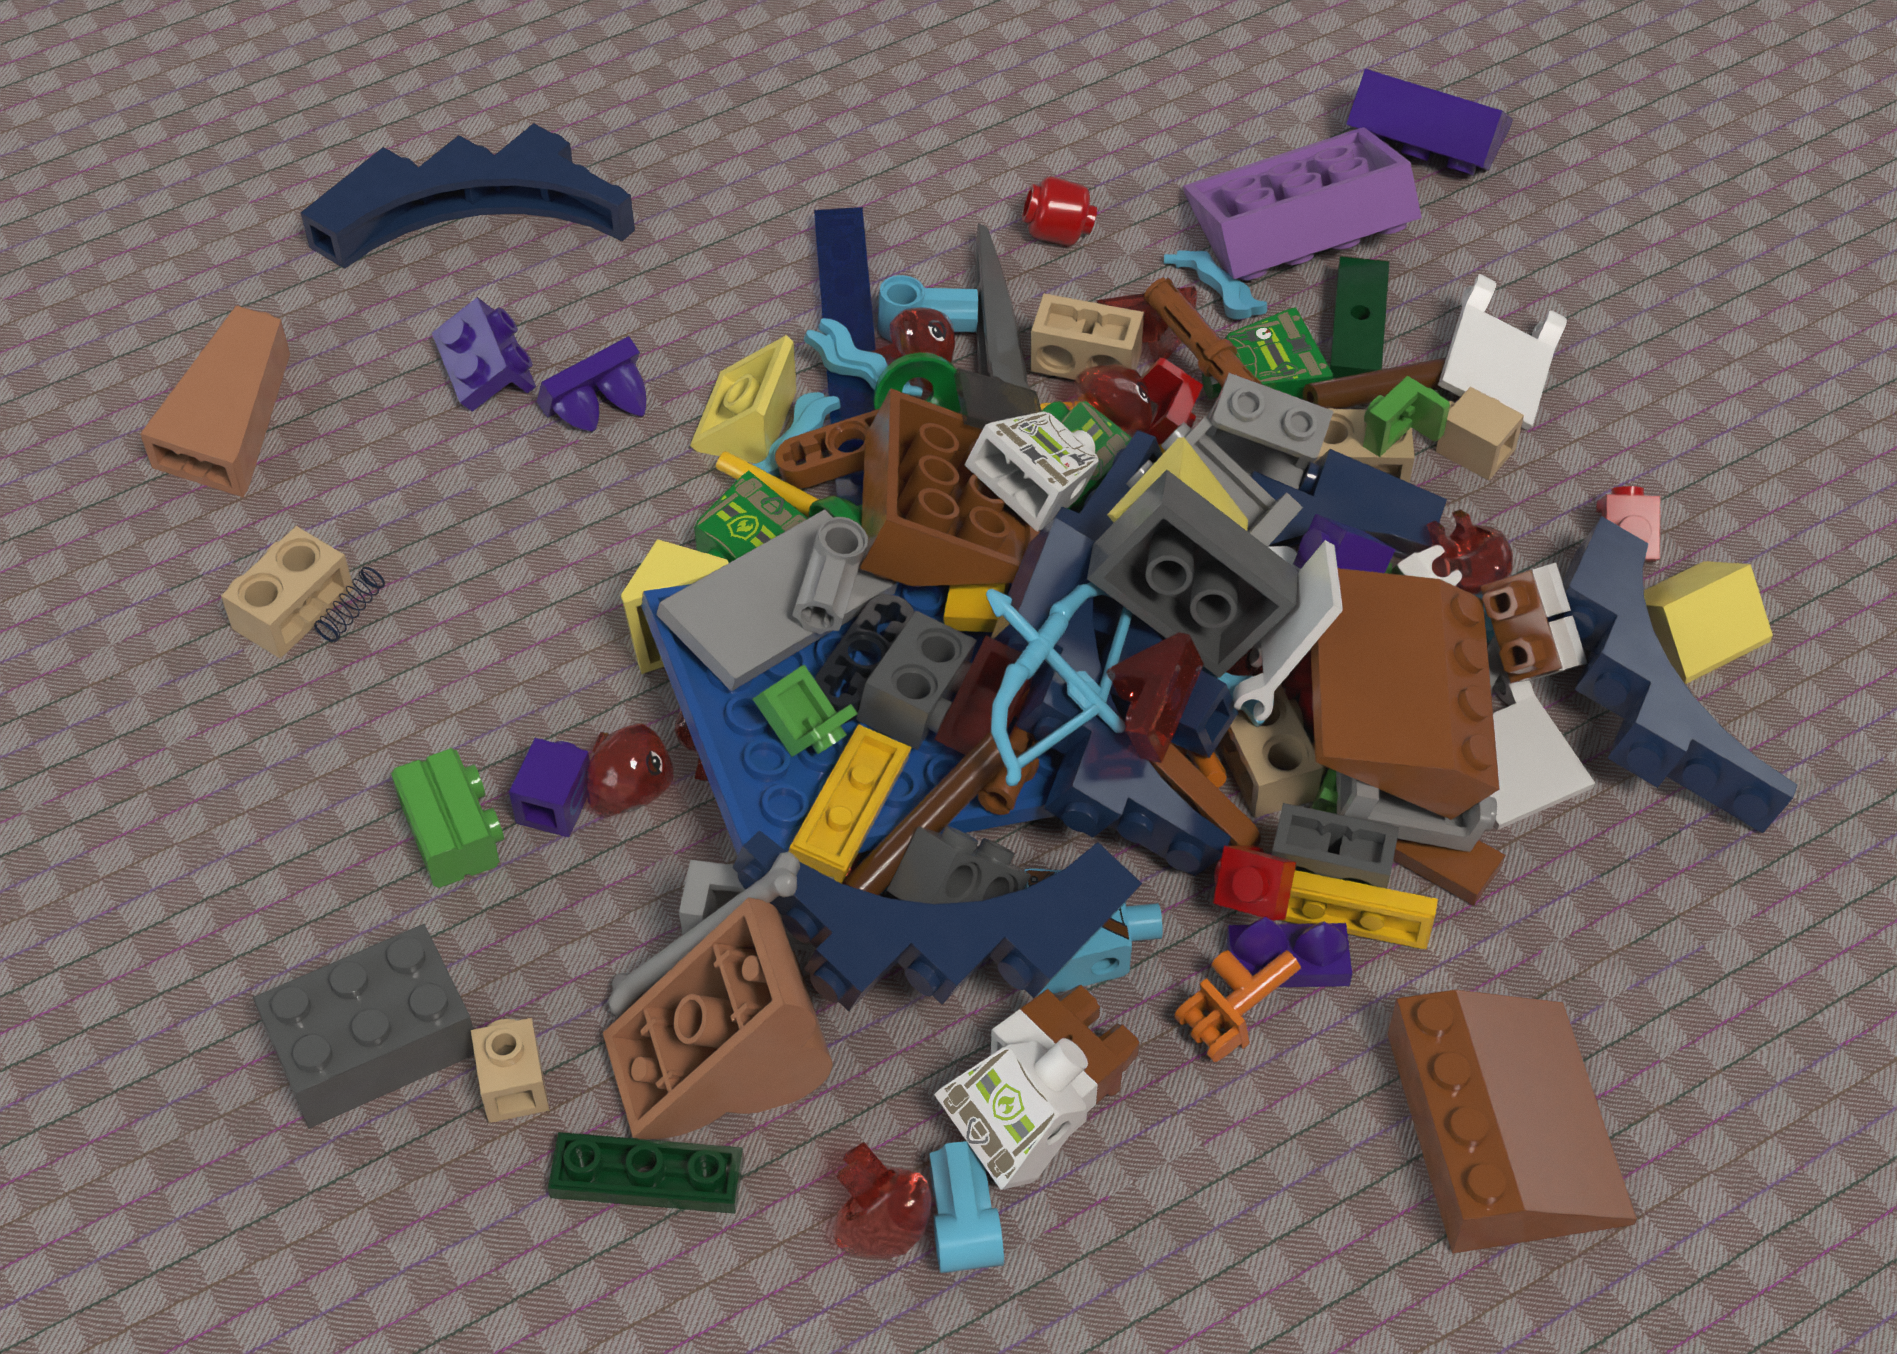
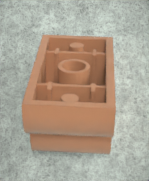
[603,897,833,1139]

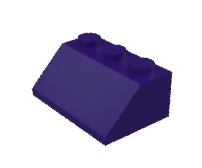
[1346,69,1513,175]

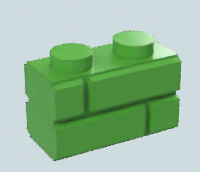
[391,748,505,888]

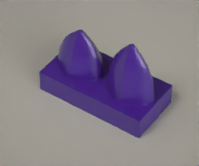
[536,336,646,432]
[1227,916,1352,988]

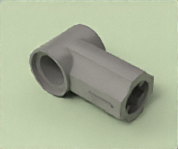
[792,517,868,635]

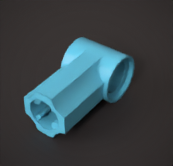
[877,275,978,343]
[929,1141,1004,1273]

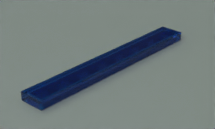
[814,207,876,506]

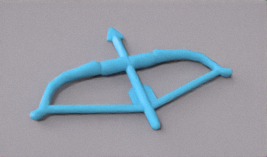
[986,582,1133,786]

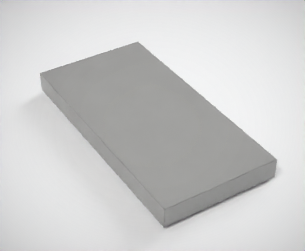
[656,510,899,691]

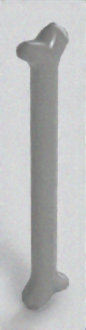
[608,852,800,1017]

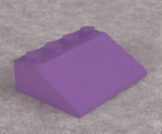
[1183,127,1422,280]

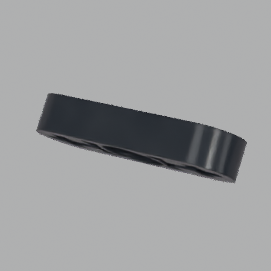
[815,594,915,723]

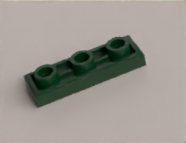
[1329,256,1390,378]
[548,1132,744,1214]

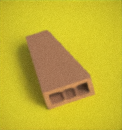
[140,305,290,497]

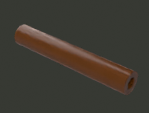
[1303,357,1446,409]
[842,732,1005,895]

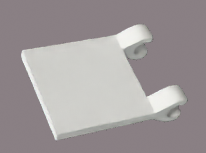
[1438,274,1567,430]
[1233,540,1343,721]
[1490,668,1595,830]

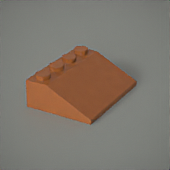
[860,388,1040,586]
[1311,568,1500,820]
[1387,989,1637,1254]

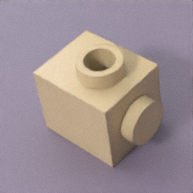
[1436,387,1524,481]
[471,1018,550,1123]

